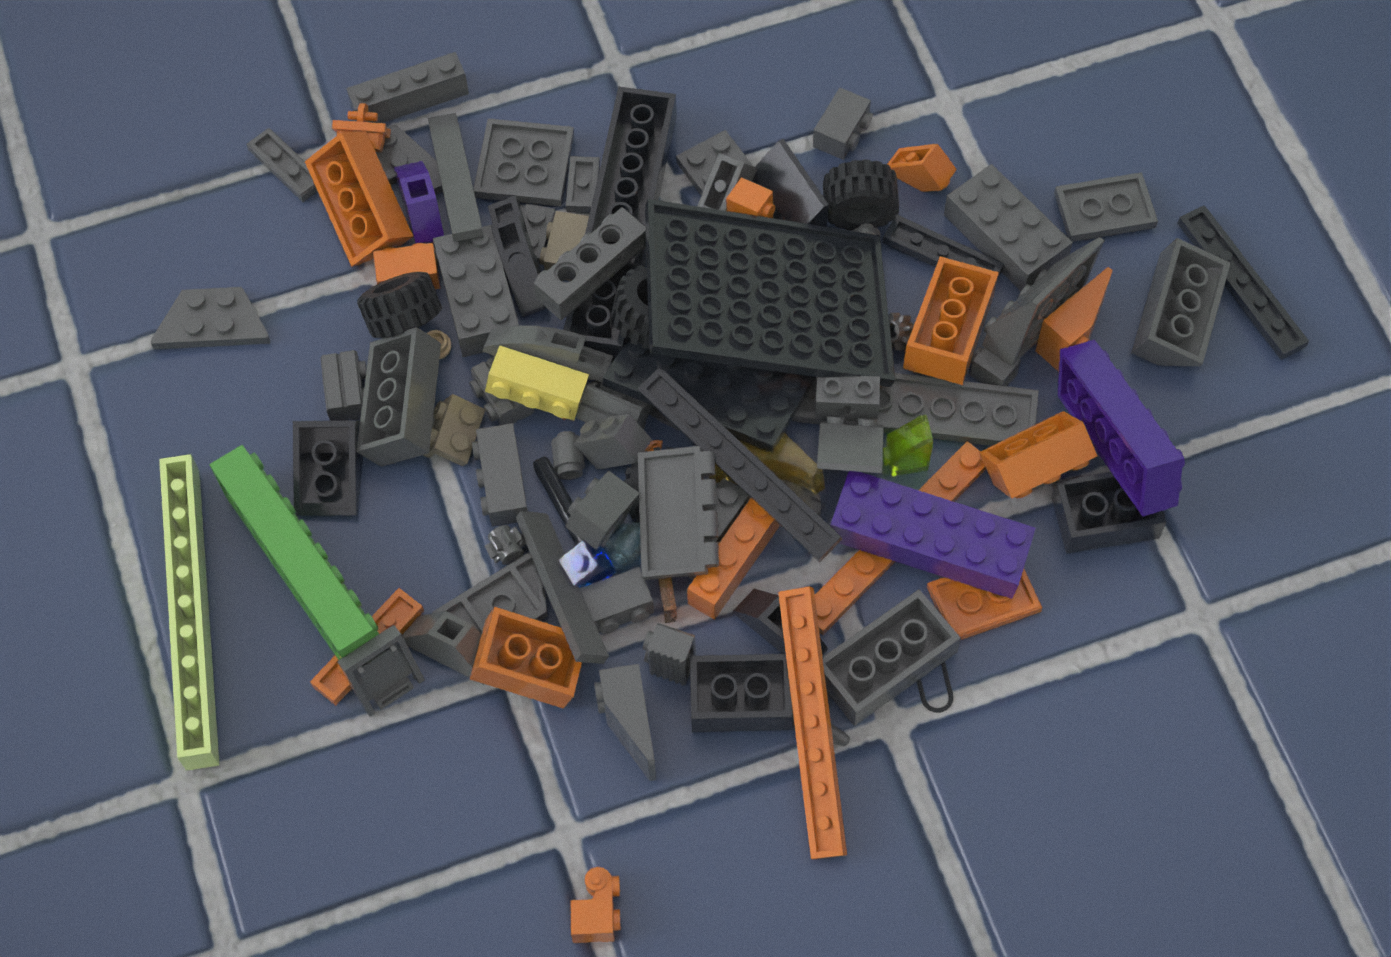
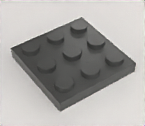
[473,119,574,206]

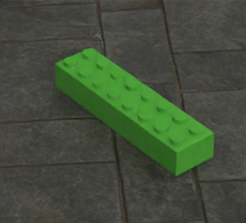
[209,445,379,660]

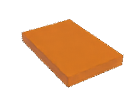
[927,569,1042,640]

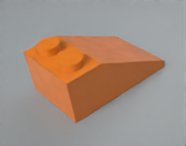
[1035,267,1113,372]

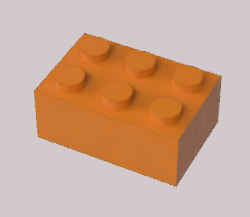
[979,411,1097,499]
[470,607,582,708]

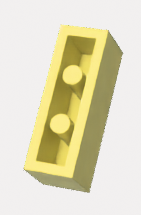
[485,346,589,420]

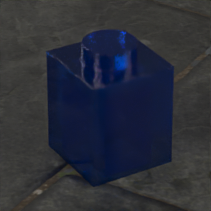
[559,540,616,588]

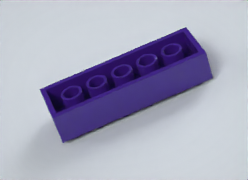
[1058,340,1185,516]
[830,471,1036,599]

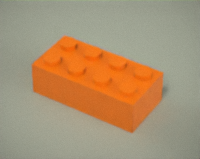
[903,256,999,385]

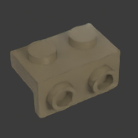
[423,394,485,466]

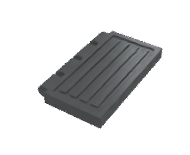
[638,446,719,580]

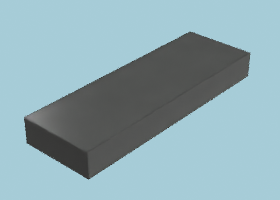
[246,128,318,202]

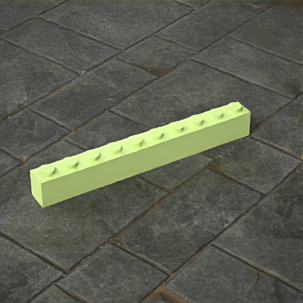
[159,454,219,771]

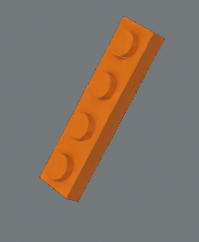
[310,588,424,706]

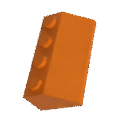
[305,131,414,267]

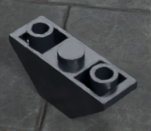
[733,588,828,656]

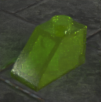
[883,414,934,476]

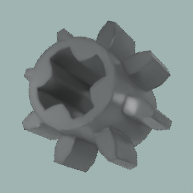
[889,313,914,350]
[484,525,526,565]

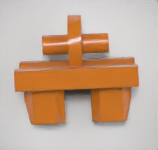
[332,103,391,153]

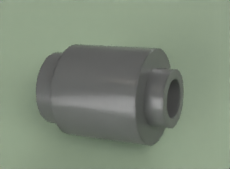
[551,431,585,480]

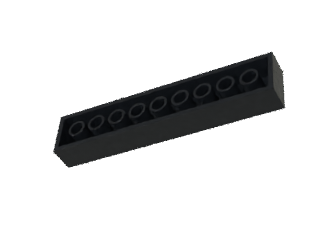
[563,86,677,362]

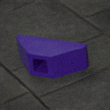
[394,161,444,244]

